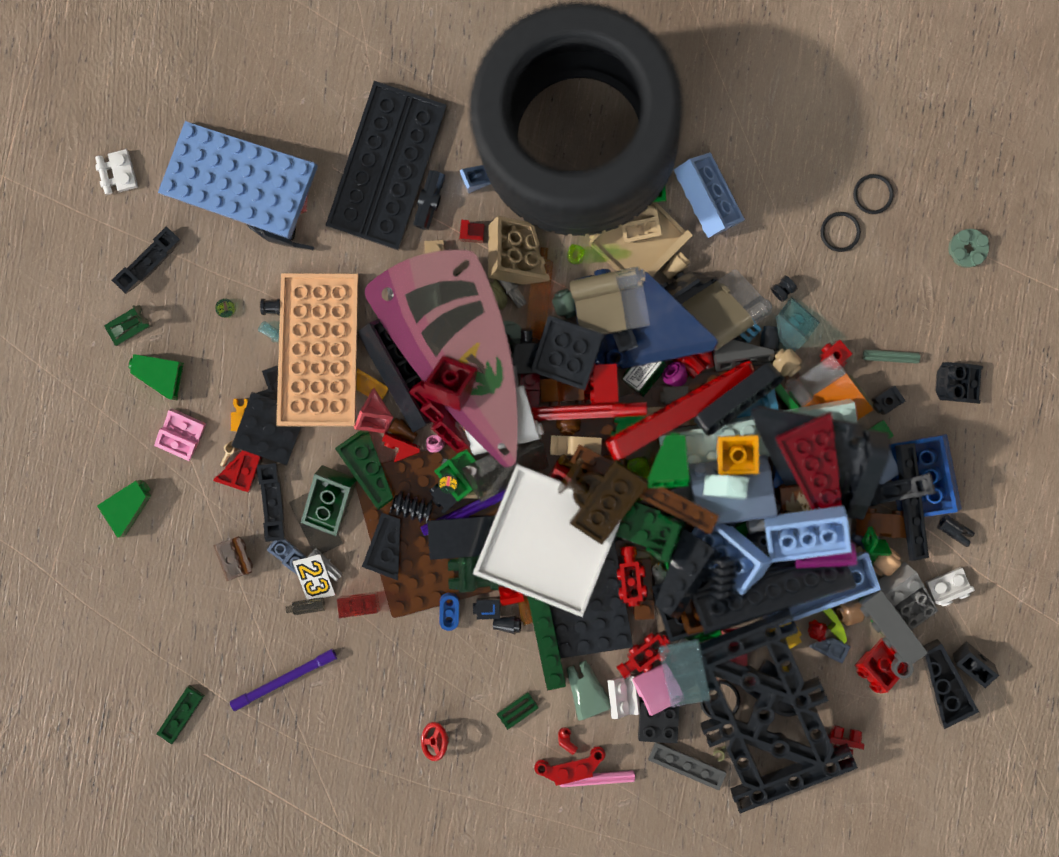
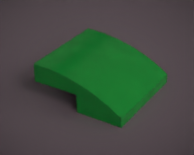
[434,449,490,502]

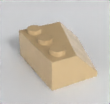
[488,216,550,285]

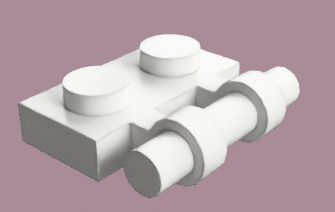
[95,149,138,195]

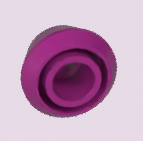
[663,362,688,387]

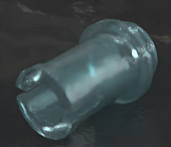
[258,321,279,343]

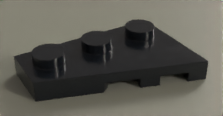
[362,512,401,580]

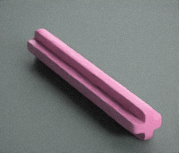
[560,770,635,787]

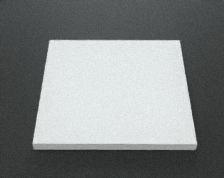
[473,464,621,617]

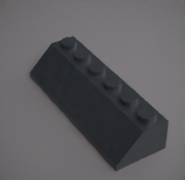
[357,319,433,433]

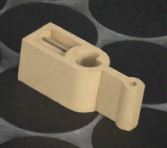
[550,435,602,456]

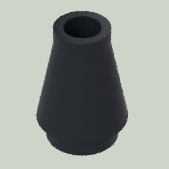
[493,615,522,635]

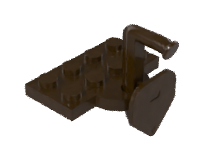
[558,454,648,545]

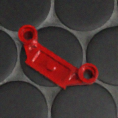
[534,746,606,786]

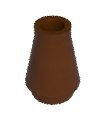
[388,418,418,443]

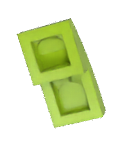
[822,608,847,644]

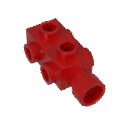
[617,547,648,607]
[616,632,671,679]

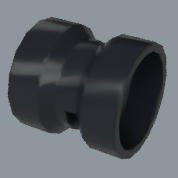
[770,275,798,302]

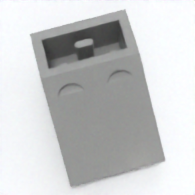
[878,562,938,630]

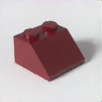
[424,356,478,411]

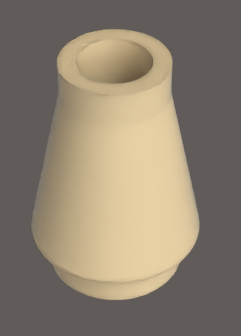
[662,251,690,280]

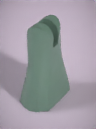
[567,660,611,721]

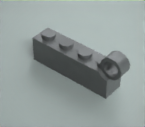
[858,590,927,679]

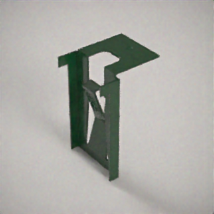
[104,305,152,346]

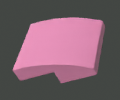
[154,408,206,461]
[632,662,685,716]

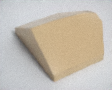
[621,205,662,243]

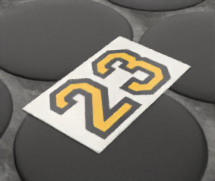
[292,554,335,602]

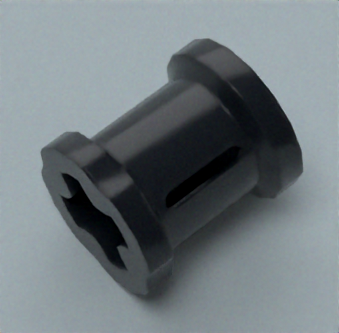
[260,298,280,316]

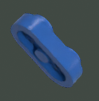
[439,592,459,631]

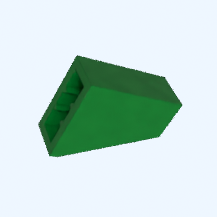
[129,354,184,400]
[648,433,689,488]
[97,480,151,538]

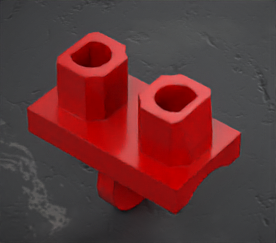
[828,725,865,759]

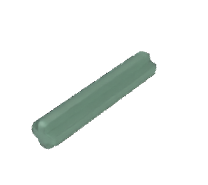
[862,350,920,364]

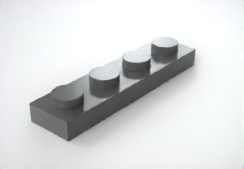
[648,742,726,790]

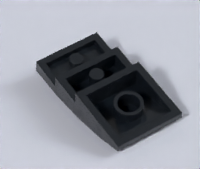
[427,515,496,560]

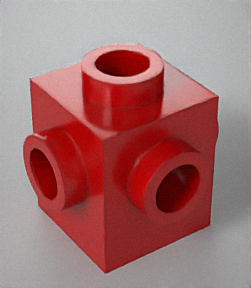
[819,340,852,370]

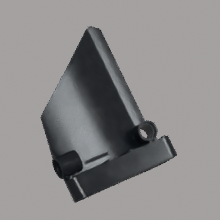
[751,406,890,520]

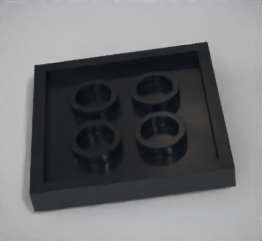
[531,315,605,390]
[232,392,301,465]

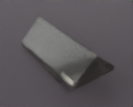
[462,440,549,503]

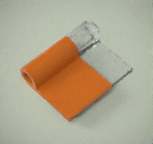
[784,354,874,420]

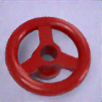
[421,722,449,761]

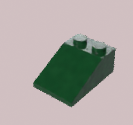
[301,465,357,536]

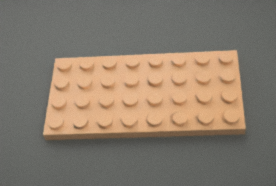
[277,273,359,427]

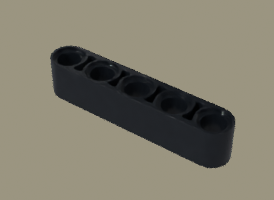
[694,363,784,436]

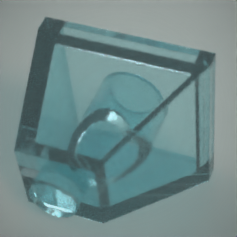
[776,297,820,352]

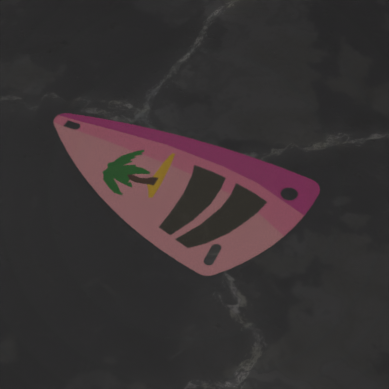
[365,250,517,467]

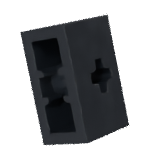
[953,641,999,688]

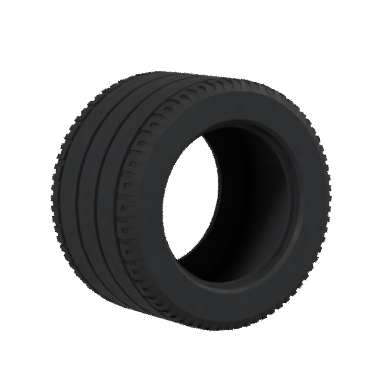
[469,1,683,236]

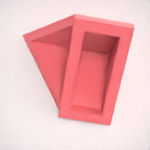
[354,387,393,433]

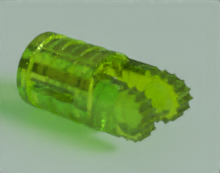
[567,244,585,265]

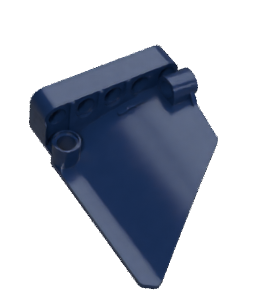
[574,269,718,370]

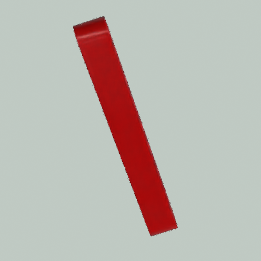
[605,361,755,460]

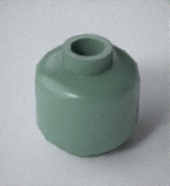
[552,288,576,318]

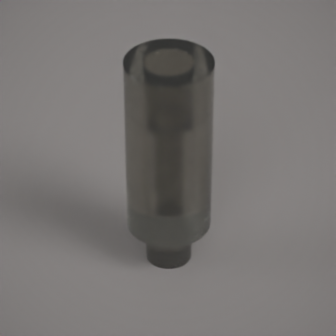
[286,597,325,615]

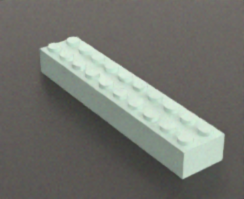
[658,399,858,467]

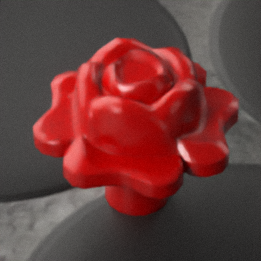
[808,619,827,642]

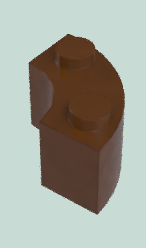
[540,379,593,406]
[855,508,906,538]

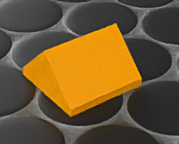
[716,435,759,476]

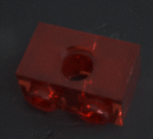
[337,591,380,618]

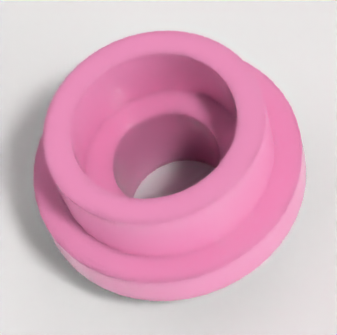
[426,435,445,452]

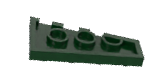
[335,430,394,510]

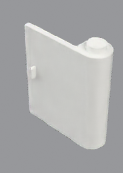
[465,385,544,455]

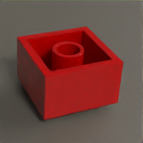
[590,364,618,405]

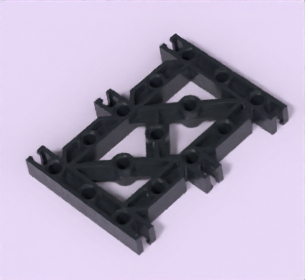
[670,609,858,814]

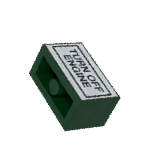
[622,361,667,397]

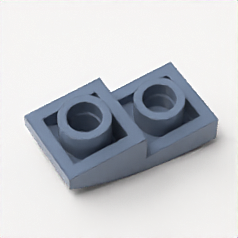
[267,539,307,575]

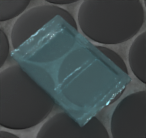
[659,640,710,707]

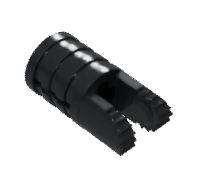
[937,514,975,547]

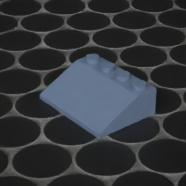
[688,455,777,524]

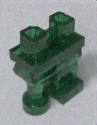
[448,556,498,593]

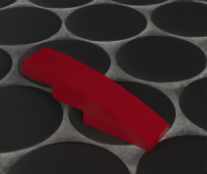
[409,380,471,453]

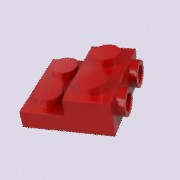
[855,638,907,694]

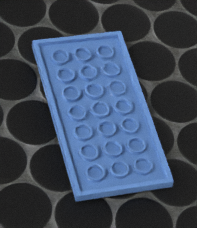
[158,121,318,239]

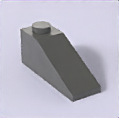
[712,340,775,372]

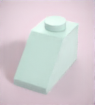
[703,475,748,499]

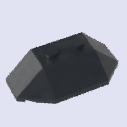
[661,271,718,304]

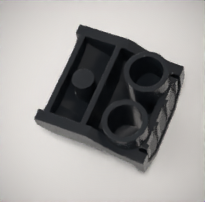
[935,362,983,404]

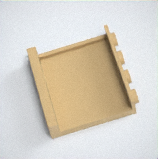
[589,202,693,277]

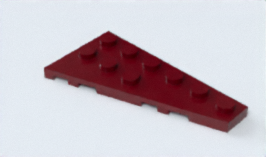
[775,411,841,510]

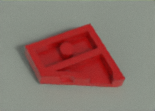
[213,450,261,493]

